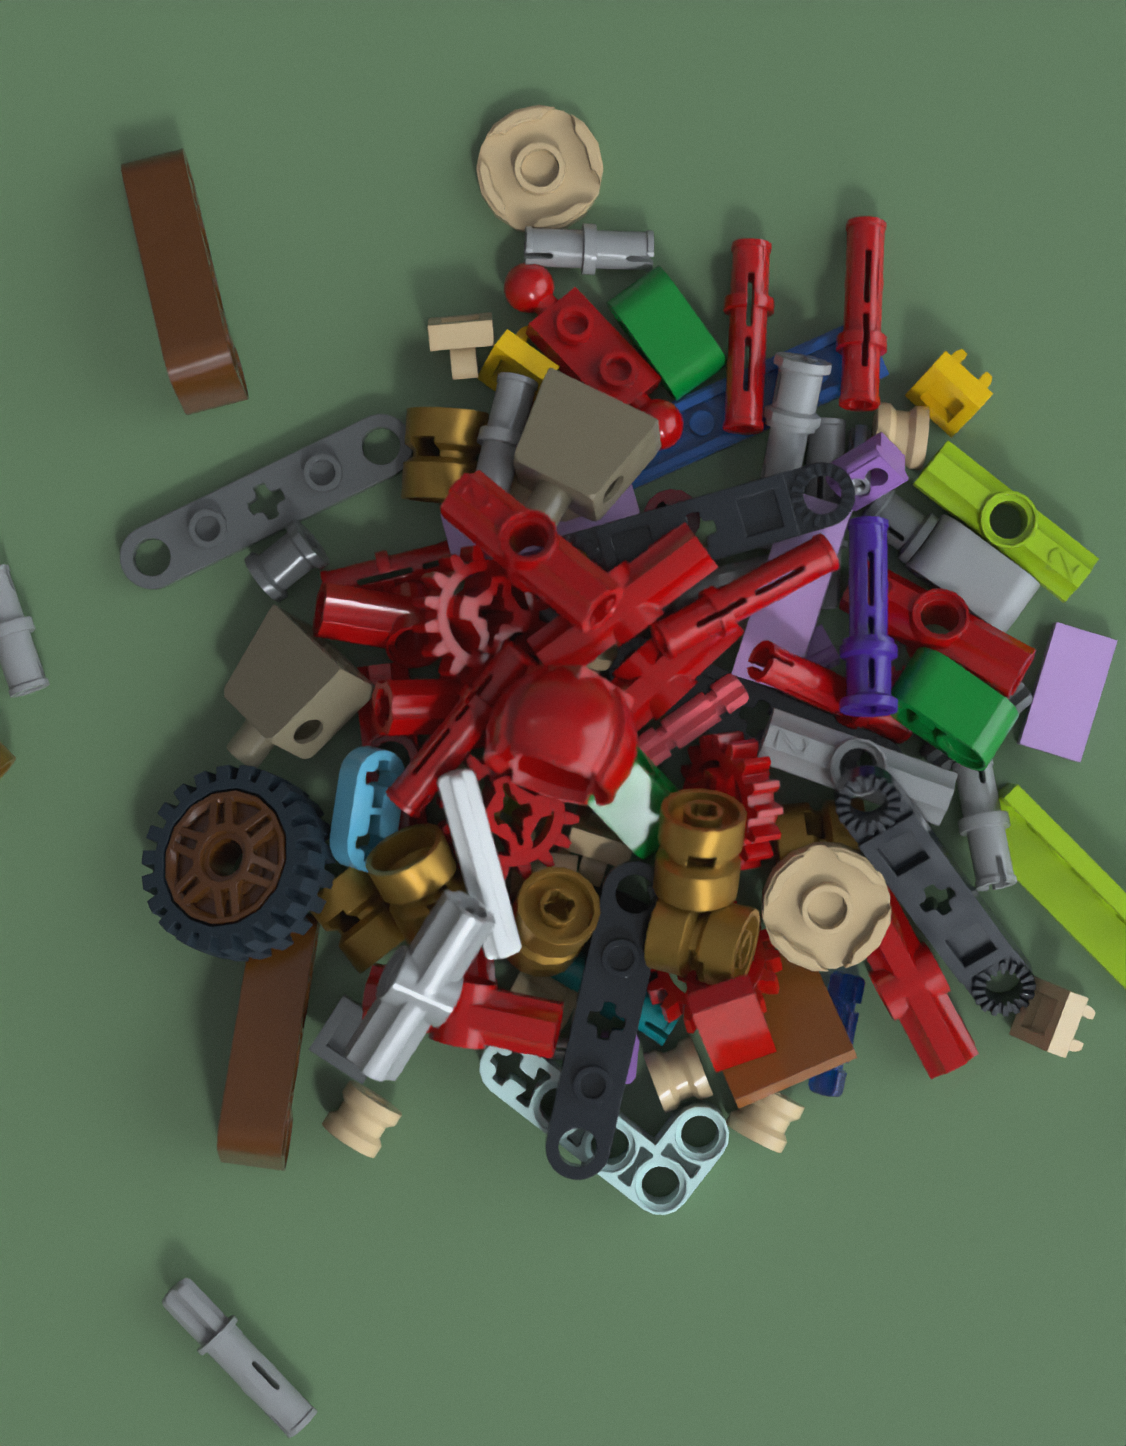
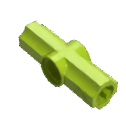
[912,440,1099,603]

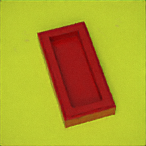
[686,974,777,1073]

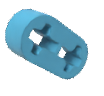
[330,746,405,872]

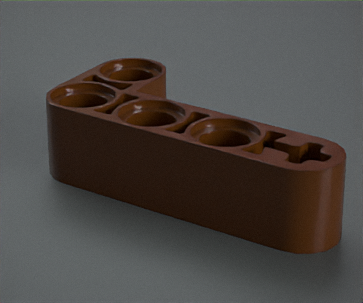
[121,148,249,415]
[217,913,320,1171]

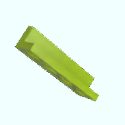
[998,783,1126,991]

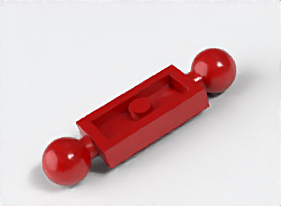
[504,262,684,450]

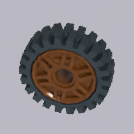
[141,765,336,961]

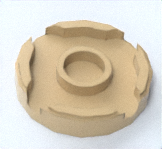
[476,105,603,232]
[761,842,891,971]

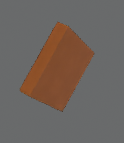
[723,953,857,1108]

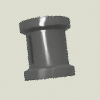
[860,488,940,564]
[244,519,330,603]

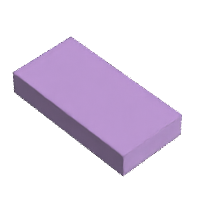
[1017,622,1118,762]

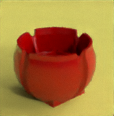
[483,665,638,806]

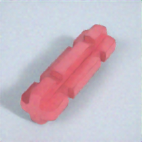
[637,674,749,766]

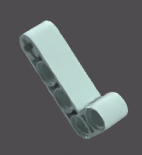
[479,1045,729,1215]

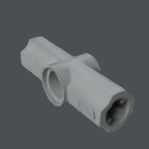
[757,708,958,826]
[345,890,496,1082]

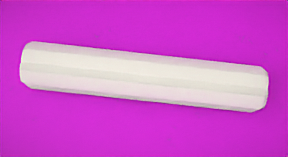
[437,769,522,959]

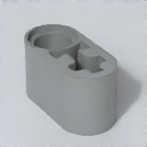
[905,514,1041,633]

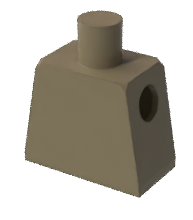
[513,367,661,527]
[224,604,375,768]

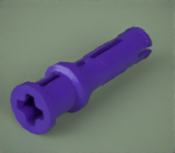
[839,516,898,717]

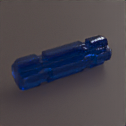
[808,971,865,1097]

